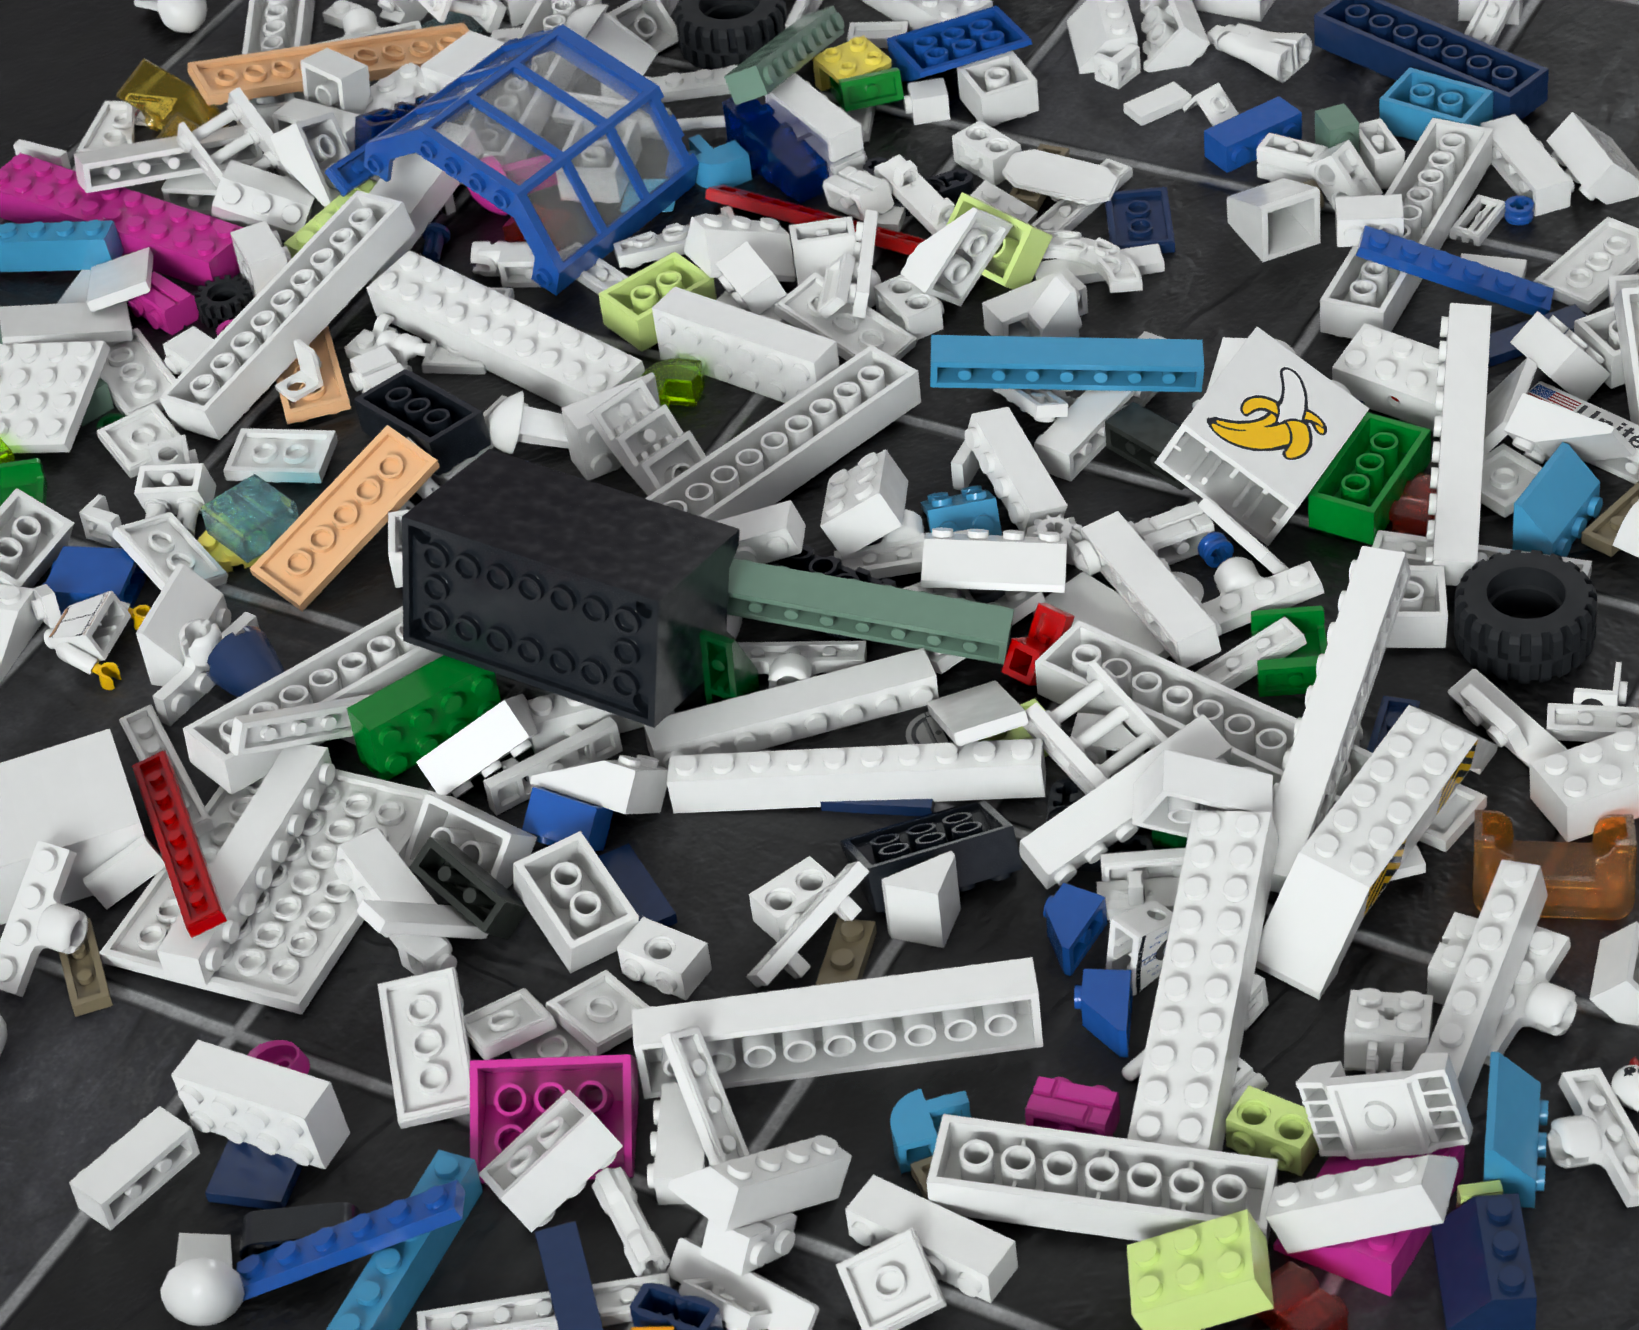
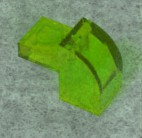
[641,358,705,408]

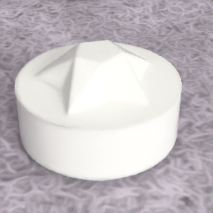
[1073,539,1101,576]

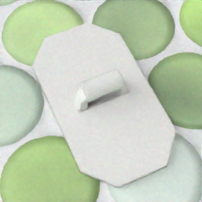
[1002,149,1120,205]

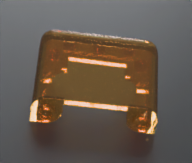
[1473,810,1637,920]

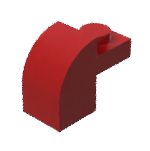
[1001,602,1075,686]

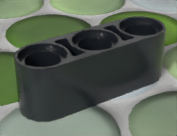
[239,1202,361,1260]

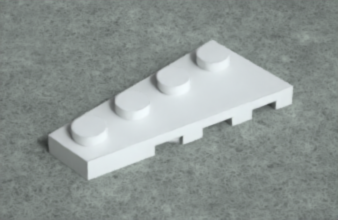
[613,206,735,268]

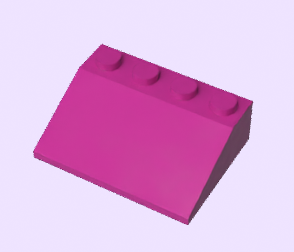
[470,1054,639,1184]
[1274,1145,1465,1297]

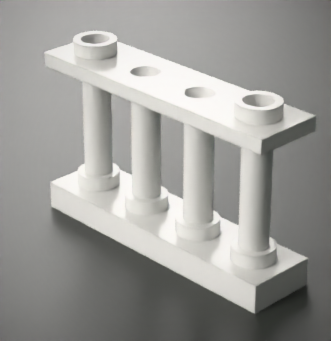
[417,0,507,33]
[177,87,299,189]
[1023,660,1167,795]

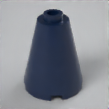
[206,626,285,698]

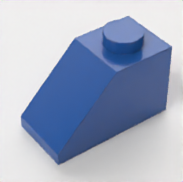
[1043,883,1107,976]
[1074,969,1133,1057]

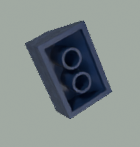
[1431,1193,1537,1330]

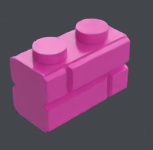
[128,271,199,335]
[1025,1076,1120,1137]

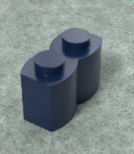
[629,1283,723,1330]

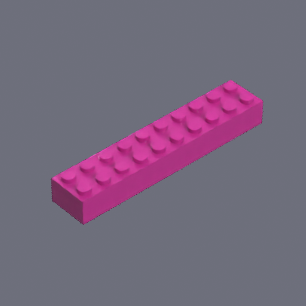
[0,153,244,287]

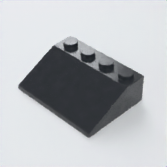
[840,800,1023,914]

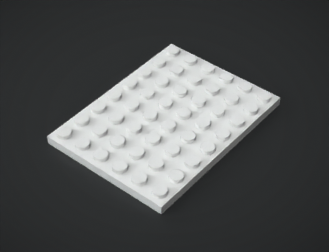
[99,769,438,1015]

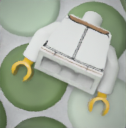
[44,591,151,691]

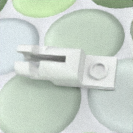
[471,241,562,288]

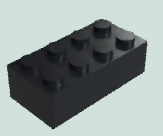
[353,369,491,476]

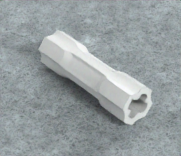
[591,1167,671,1277]

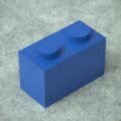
[522,787,613,851]

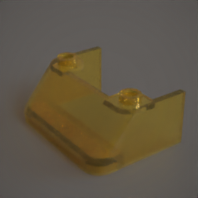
[116,58,230,139]

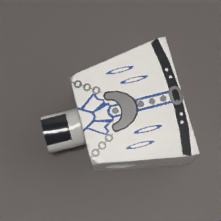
[1106,901,1173,996]

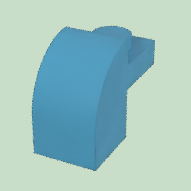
[688,135,752,188]
[890,1089,971,1173]

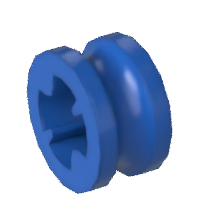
[1504,195,1534,225]
[1198,532,1234,568]

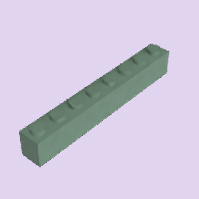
[724,5,844,105]
[727,558,1014,665]

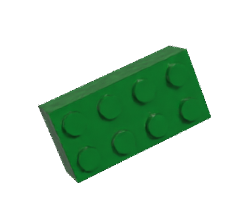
[1308,412,1431,545]
[347,655,501,781]

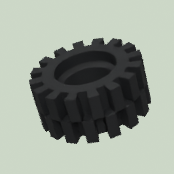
[195,275,253,329]

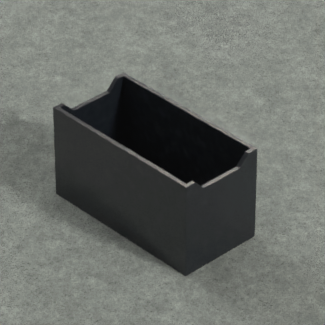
[402,449,740,728]

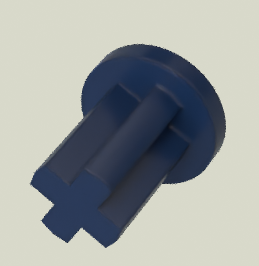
[422,223,451,262]

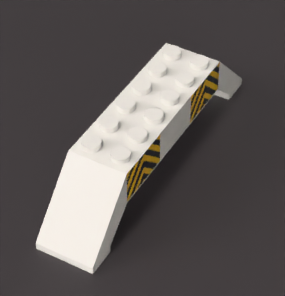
[1256,705,1498,1000]

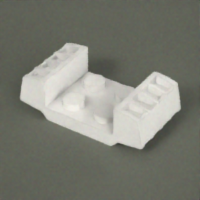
[1296,1052,1473,1160]

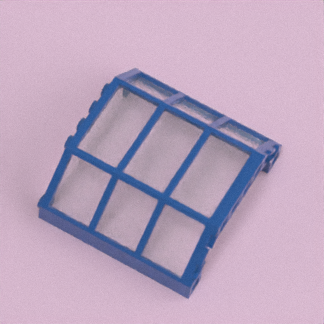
[364,24,699,295]

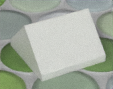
[881,850,961,948]

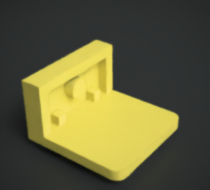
[812,35,892,91]

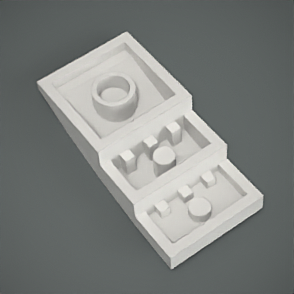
[586,378,706,496]

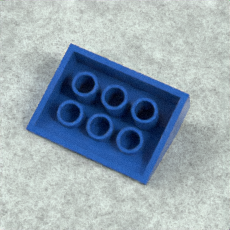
[887,6,1032,82]

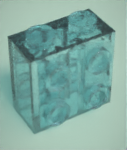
[200,474,299,563]

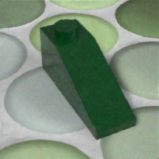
[699,629,759,705]

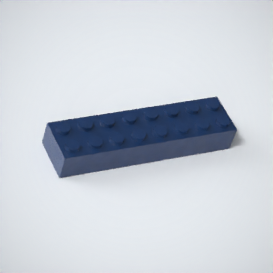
[1314,0,1549,120]

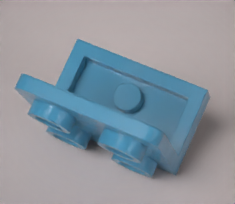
[920,486,1002,536]

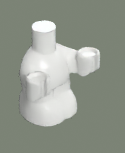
[377,330,432,372]

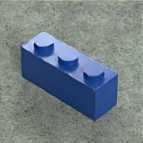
[1204,96,1302,173]

